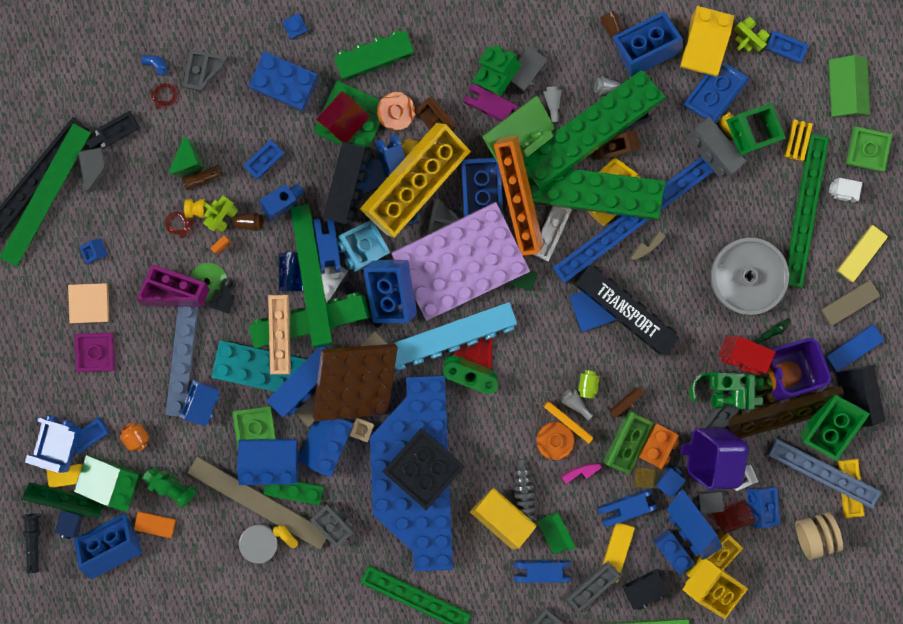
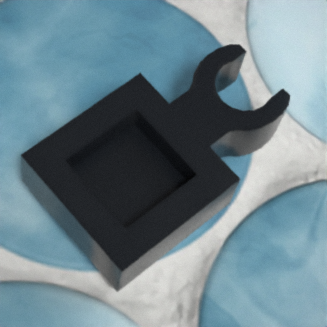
[210,278,236,314]

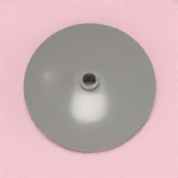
[710,238,789,315]

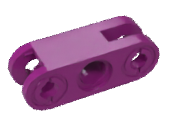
[463,84,520,122]

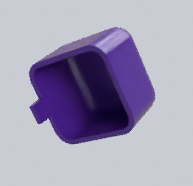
[681,427,749,490]

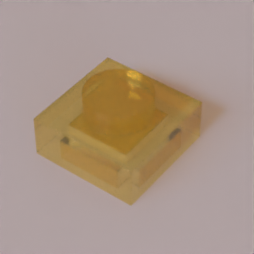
[634,467,656,489]

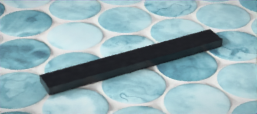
[0,117,89,238]

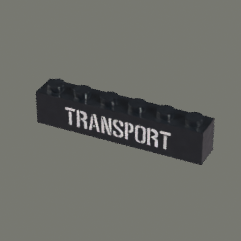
[573,265,680,356]

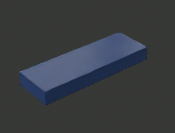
[825,324,885,372]

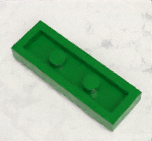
[263,481,324,506]

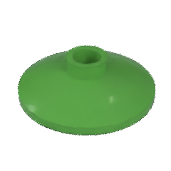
[190,263,228,301]

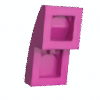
[560,462,602,484]

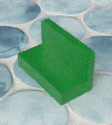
[537,511,576,555]

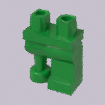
[710,372,763,409]
[142,467,198,508]

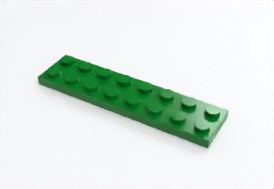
[523,70,665,190]
[505,169,666,221]

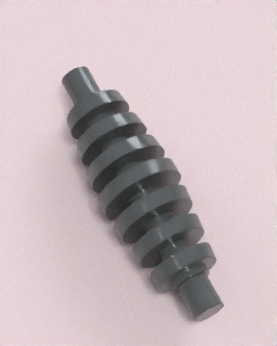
[514,459,536,521]

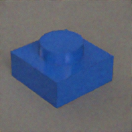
[282,13,308,40]

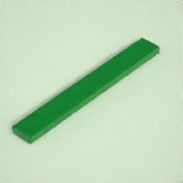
[0,123,91,267]
[786,134,829,288]
[291,204,333,349]

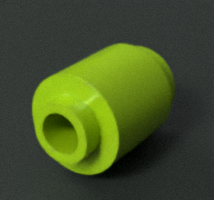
[578,370,600,399]

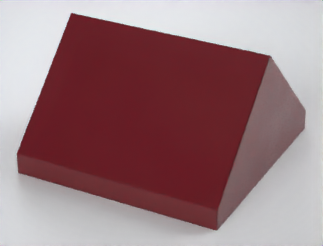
[316,91,370,143]

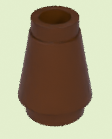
[600,11,622,41]
[233,212,263,232]

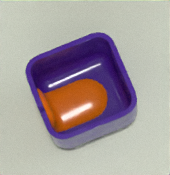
[767,338,831,401]

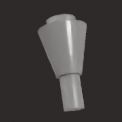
[543,86,562,122]
[562,389,593,420]

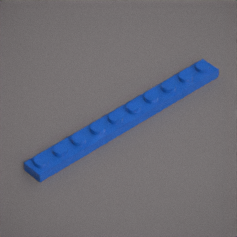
[553,156,714,283]

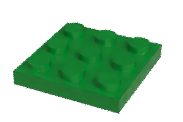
[313,80,381,147]

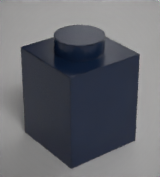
[55,510,84,539]

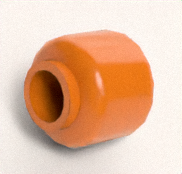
[120,422,149,452]

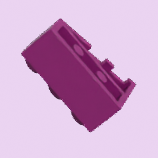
[136,264,210,307]

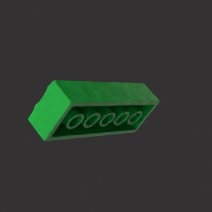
[248,292,372,348]

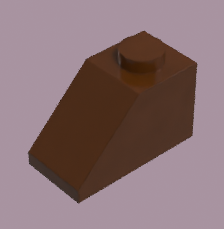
[595,130,641,160]

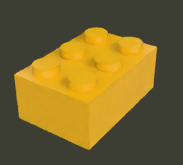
[682,558,748,619]

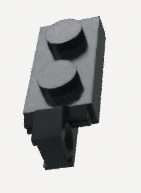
[86,111,141,149]

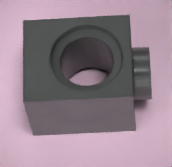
[693,490,724,513]

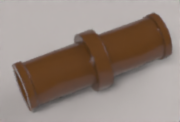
[182,165,223,190]

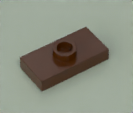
[609,387,644,418]

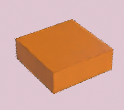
[210,235,232,254]

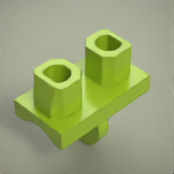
[733,17,770,52]
[203,195,238,232]

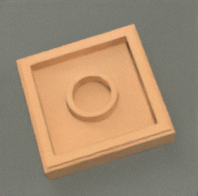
[68,283,110,323]

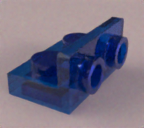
[278,252,304,291]

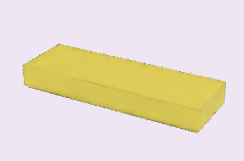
[837,225,888,282]

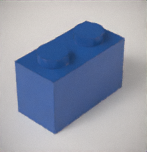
[180,380,220,426]
[653,529,695,575]

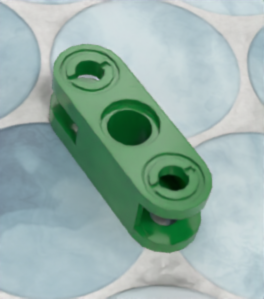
[443,355,498,394]

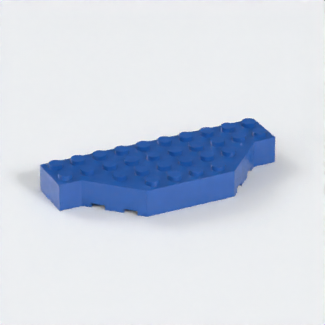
[370,375,453,571]

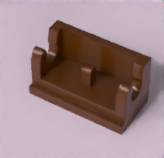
[415,96,456,131]

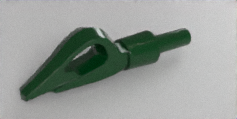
[754,318,790,344]

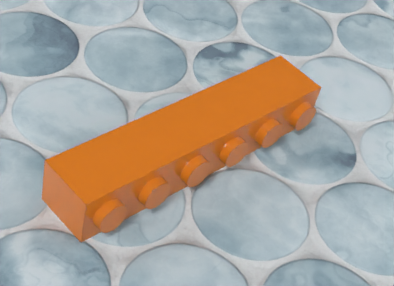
[494,135,544,256]

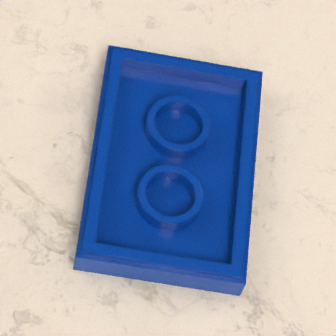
[683,62,750,124]

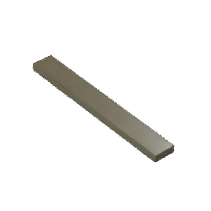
[188,456,327,549]

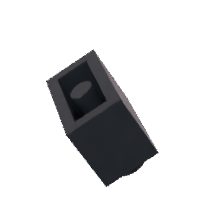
[622,569,669,610]

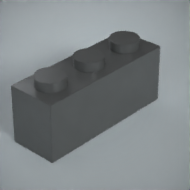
[685,117,746,180]

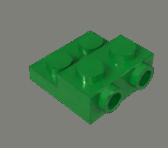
[472,45,522,97]

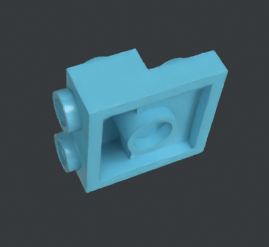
[336,220,390,272]

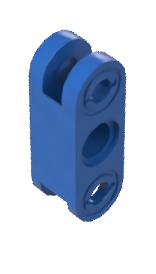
[376,134,405,179]
[313,219,340,274]
[597,489,658,527]
[514,560,571,583]

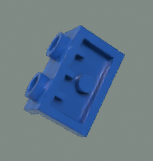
[747,486,780,528]

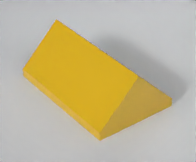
[470,487,537,550]
[685,528,743,578]

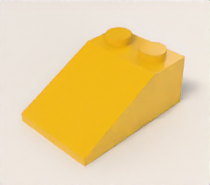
[680,6,734,77]

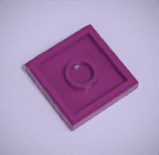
[74,332,116,372]

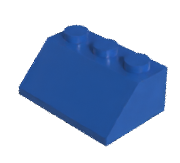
[613,11,683,77]
[298,418,355,477]
[237,439,299,485]
[667,490,723,560]
[74,513,142,579]

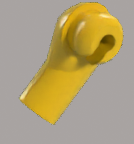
[273,525,298,548]

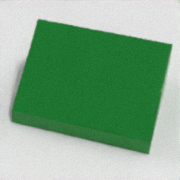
[168,137,205,178]

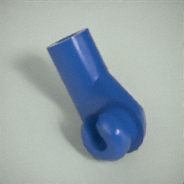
[142,55,167,75]

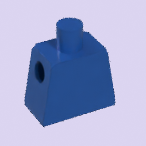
[260,183,304,222]

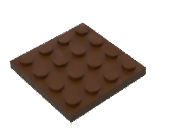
[313,344,398,421]

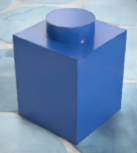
[654,466,686,498]

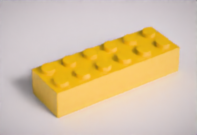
[360,123,471,238]

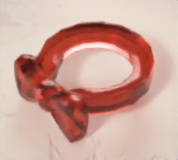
[149,83,178,109]
[165,211,194,238]

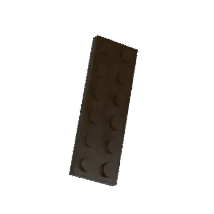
[728,386,844,439]

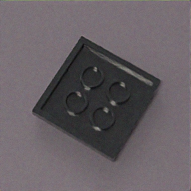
[382,427,465,511]

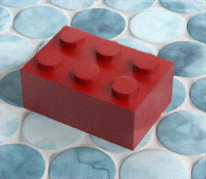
[718,335,776,375]

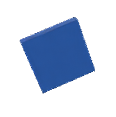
[569,292,617,332]

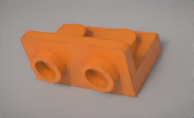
[639,423,679,469]

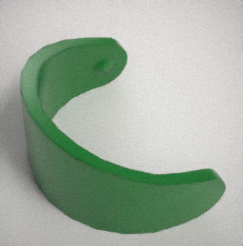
[689,373,724,403]

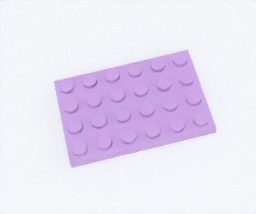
[392,202,530,321]

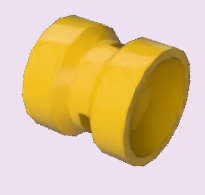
[184,199,207,218]

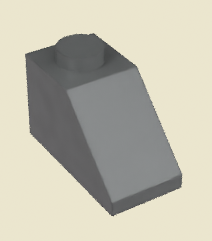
[78,148,111,192]

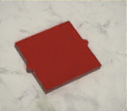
[712,500,756,534]

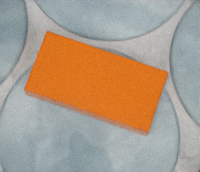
[134,511,176,538]

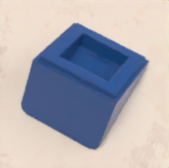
[80,238,108,265]

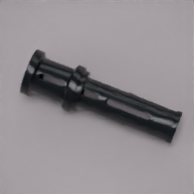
[22,513,41,573]

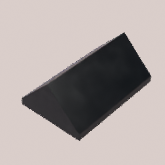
[836,365,885,427]

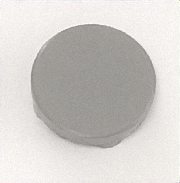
[239,524,278,563]

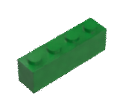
[334,30,414,82]

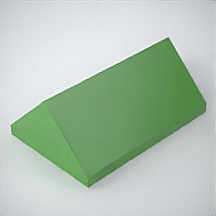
[828,55,870,117]
[603,411,654,474]

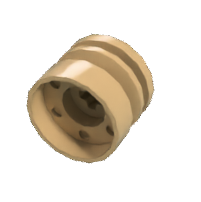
[795,512,843,560]

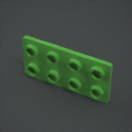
[483,96,555,165]

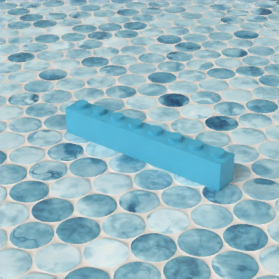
[392,302,517,372]

